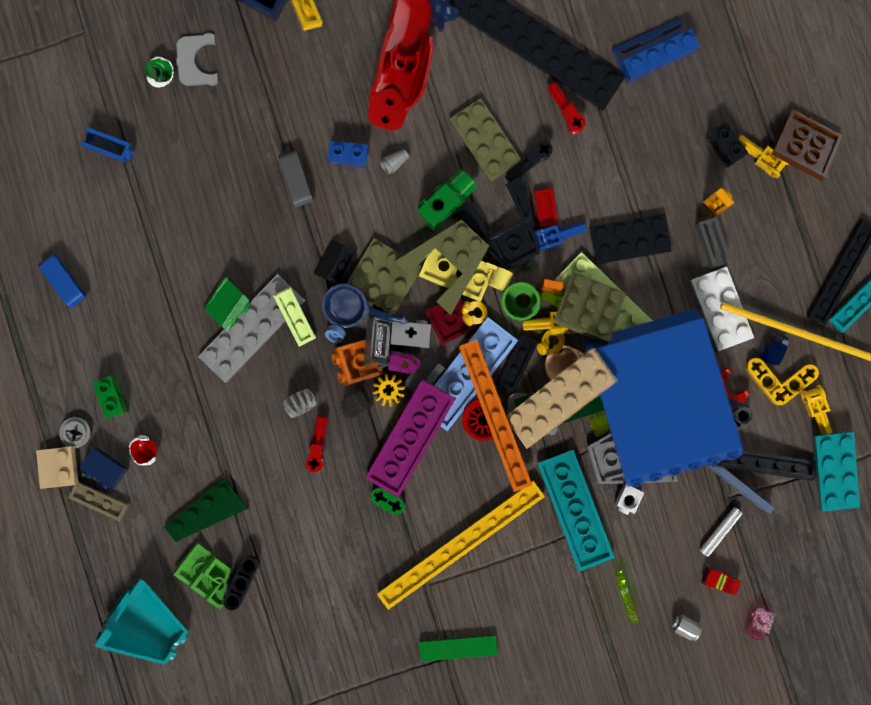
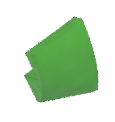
[172,542,231,610]

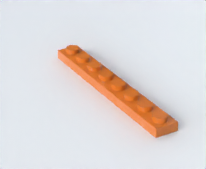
[459,340,532,492]

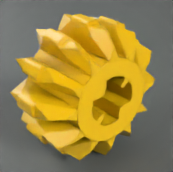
[373,374,405,406]

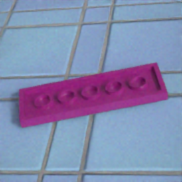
[365,379,456,498]

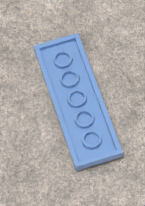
[434,317,518,431]

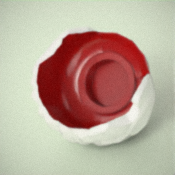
[129,435,158,465]

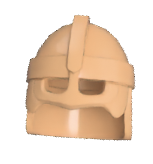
[545,346,585,380]

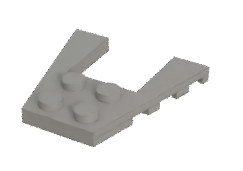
[587,434,678,484]

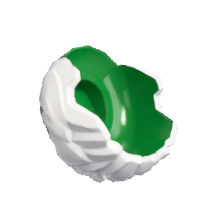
[144,57,174,88]

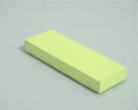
[273,287,316,347]

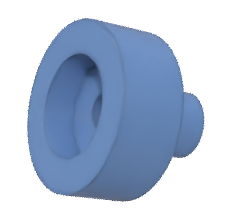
[325,325,346,343]

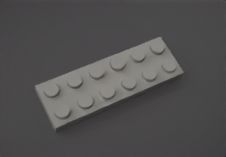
[198,274,306,383]

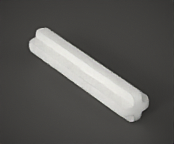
[700,507,742,557]

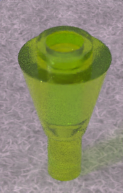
[539,290,564,308]

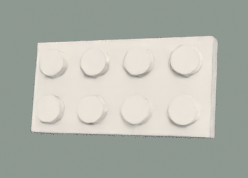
[690,267,754,352]

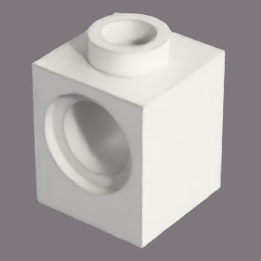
[615,484,644,515]

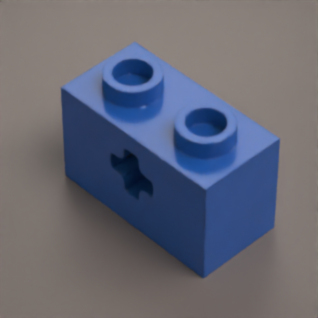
[328,141,369,168]

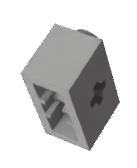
[391,319,431,348]

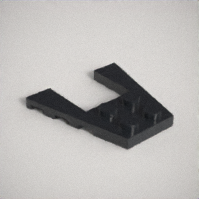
[455,176,540,270]

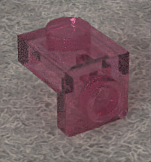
[745,606,775,640]

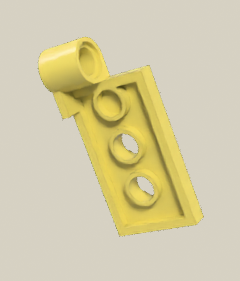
[419,249,513,302]

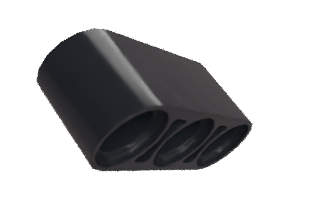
[223,555,260,611]

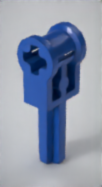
[536,221,587,252]

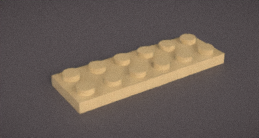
[506,349,618,449]

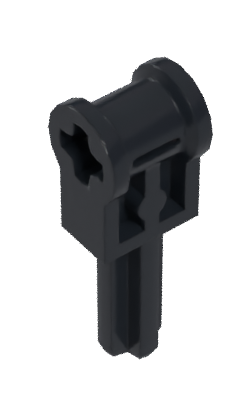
[505,140,553,183]

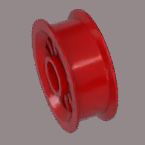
[462,399,493,441]

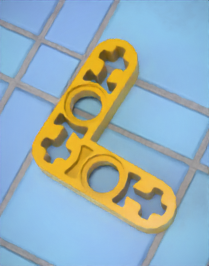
[746,358,819,405]

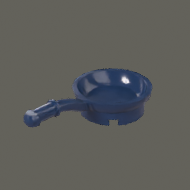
[322,284,408,328]

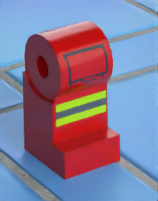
[701,567,742,596]

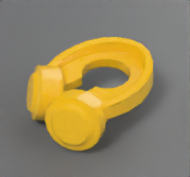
[461,301,487,326]
[537,329,565,356]

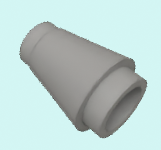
[380,149,409,175]

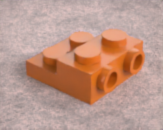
[332,340,384,387]

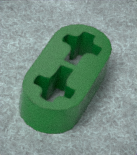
[371,487,405,515]

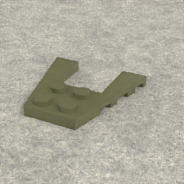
[395,220,489,315]

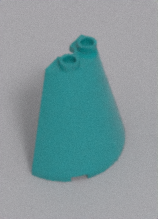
[94,578,188,665]

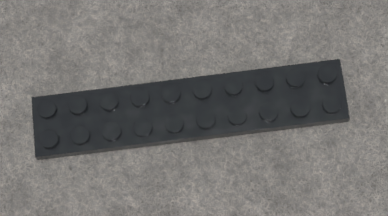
[449,0,625,111]

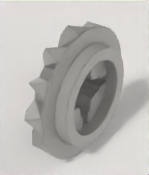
[59,417,91,448]

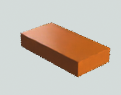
[540,279,564,293]

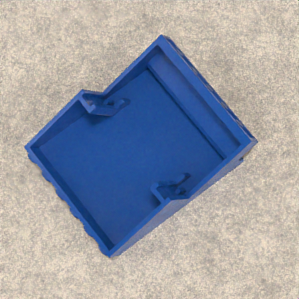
[584,308,742,487]

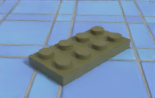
[449,98,522,183]

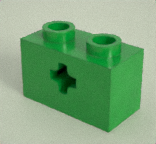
[92,376,129,419]

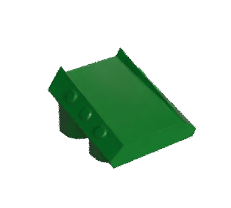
[203,277,250,331]

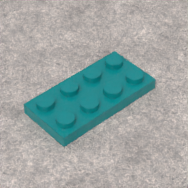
[813,431,860,512]

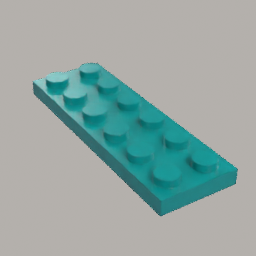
[537,449,615,572]

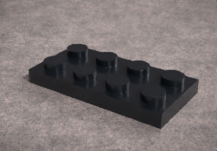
[589,214,672,265]

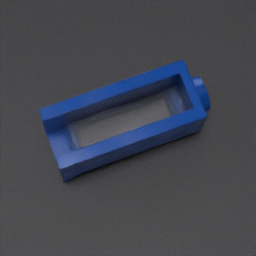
[80,127,134,164]

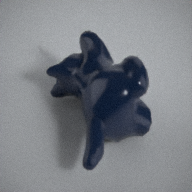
[428,0,459,32]

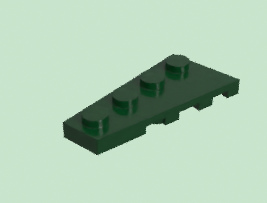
[164,479,248,542]

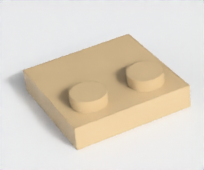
[36,446,79,489]

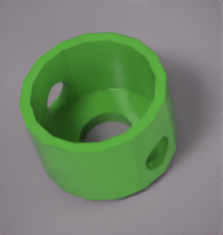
[502,282,542,321]

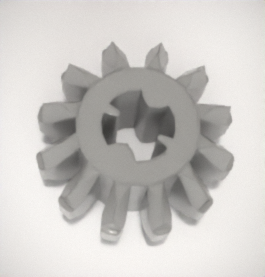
[283,389,317,418]

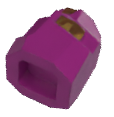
[388,351,420,374]

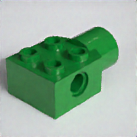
[417,168,478,232]

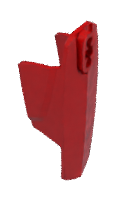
[368,0,434,131]

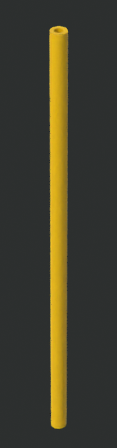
[720,302,871,361]

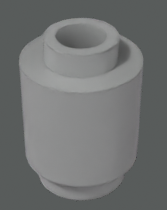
[672,614,702,641]

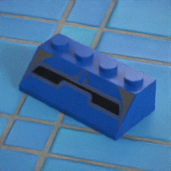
[612,18,700,84]

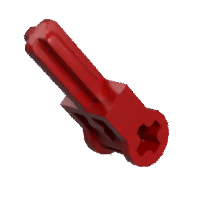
[547,82,586,134]
[305,416,328,472]

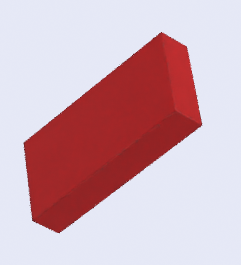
[534,188,558,229]

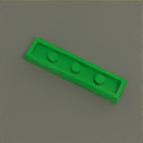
[419,635,498,662]

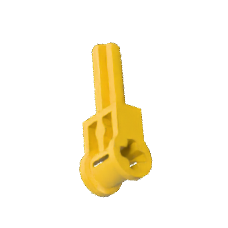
[738,135,788,178]
[523,312,577,334]
[801,384,833,434]

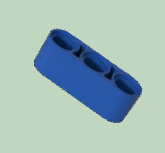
[38,253,87,309]

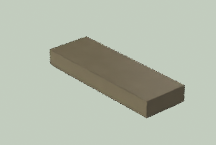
[68,480,130,522]

